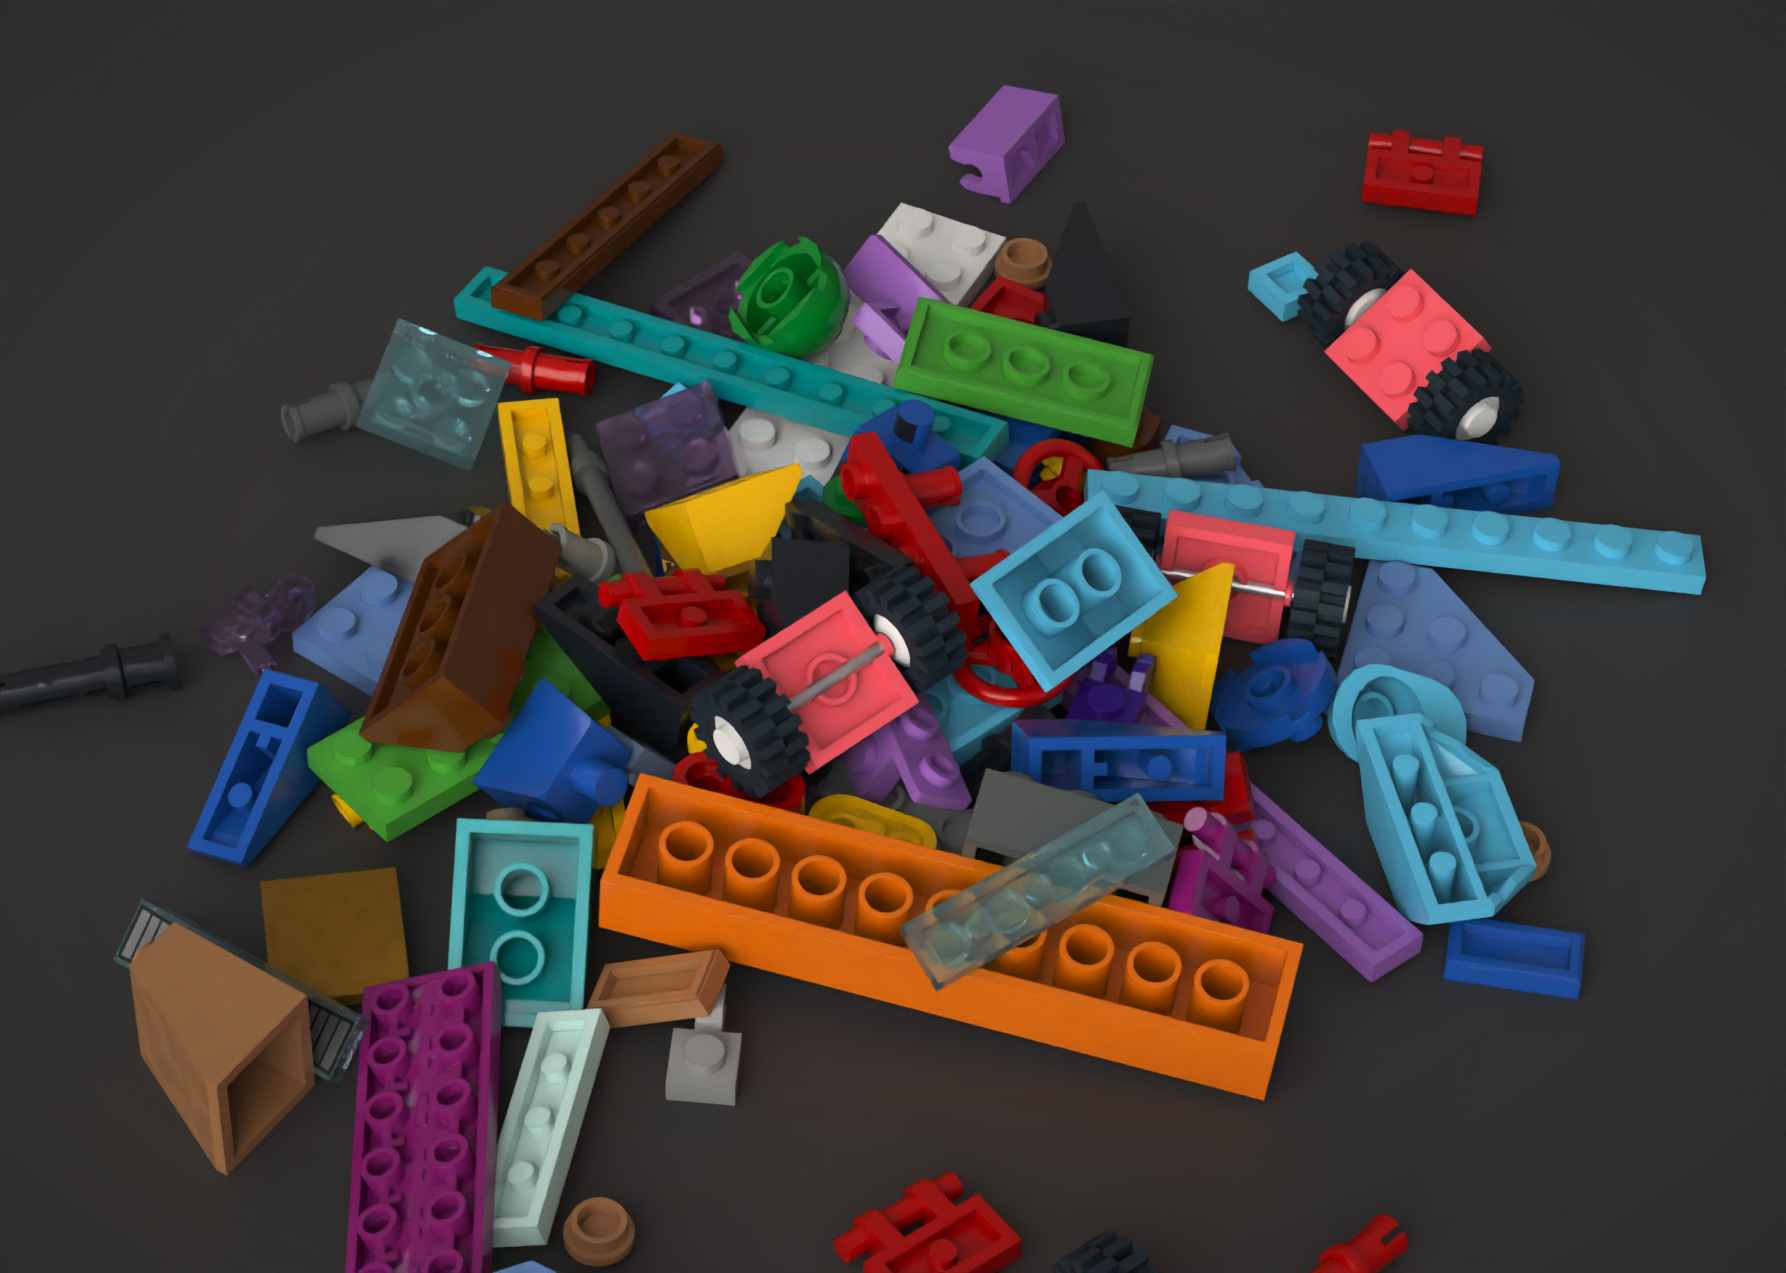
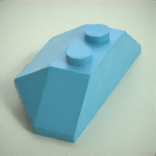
[1355,712,1537,925]

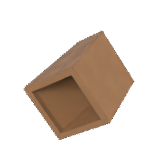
[129,921,315,1176]

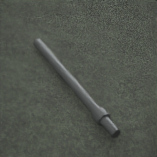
[565,434,654,578]

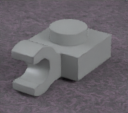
[666,984,742,1106]

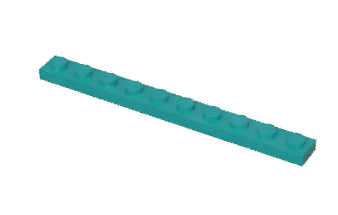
[453,266,1009,470]

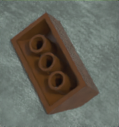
[359,501,563,753]

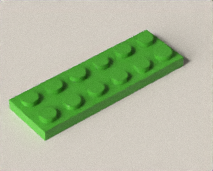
[307,573,622,843]

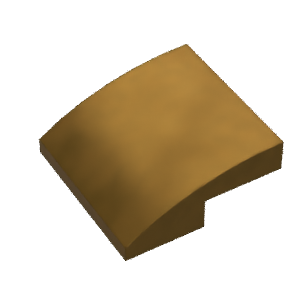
[260,867,409,1008]

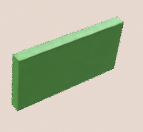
[893,297,1154,448]

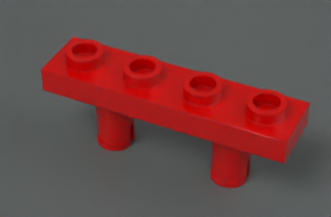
[840,431,1010,649]

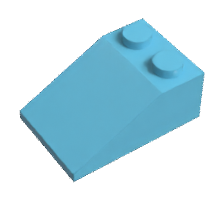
[969,490,1178,693]

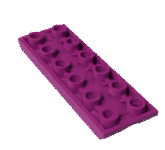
[345,961,502,1273]

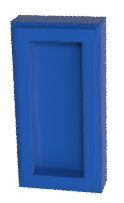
[1443,918,1586,1000]

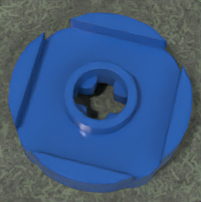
[1209,638,1337,752]

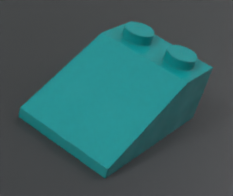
[448,818,598,1028]

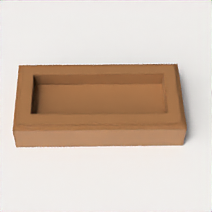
[586,949,731,1029]

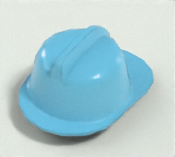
[1323,663,1467,763]

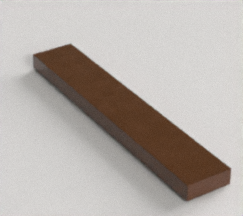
[490,132,723,322]

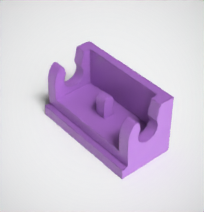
[949,85,1065,204]

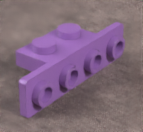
[843,234,983,413]
[840,691,972,811]

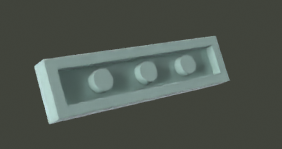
[493,1008,610,1248]

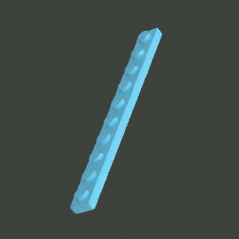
[1084,469,1706,595]

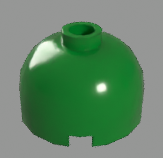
[729,237,851,360]

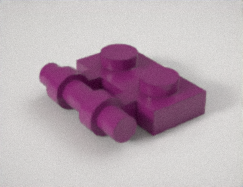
[1168,807,1276,935]

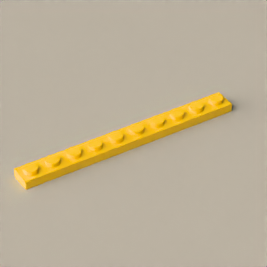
[497,398,625,869]

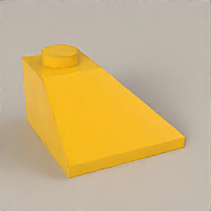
[644,462,803,573]
[1127,562,1235,730]

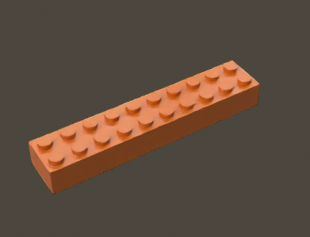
[599,773,1304,1101]

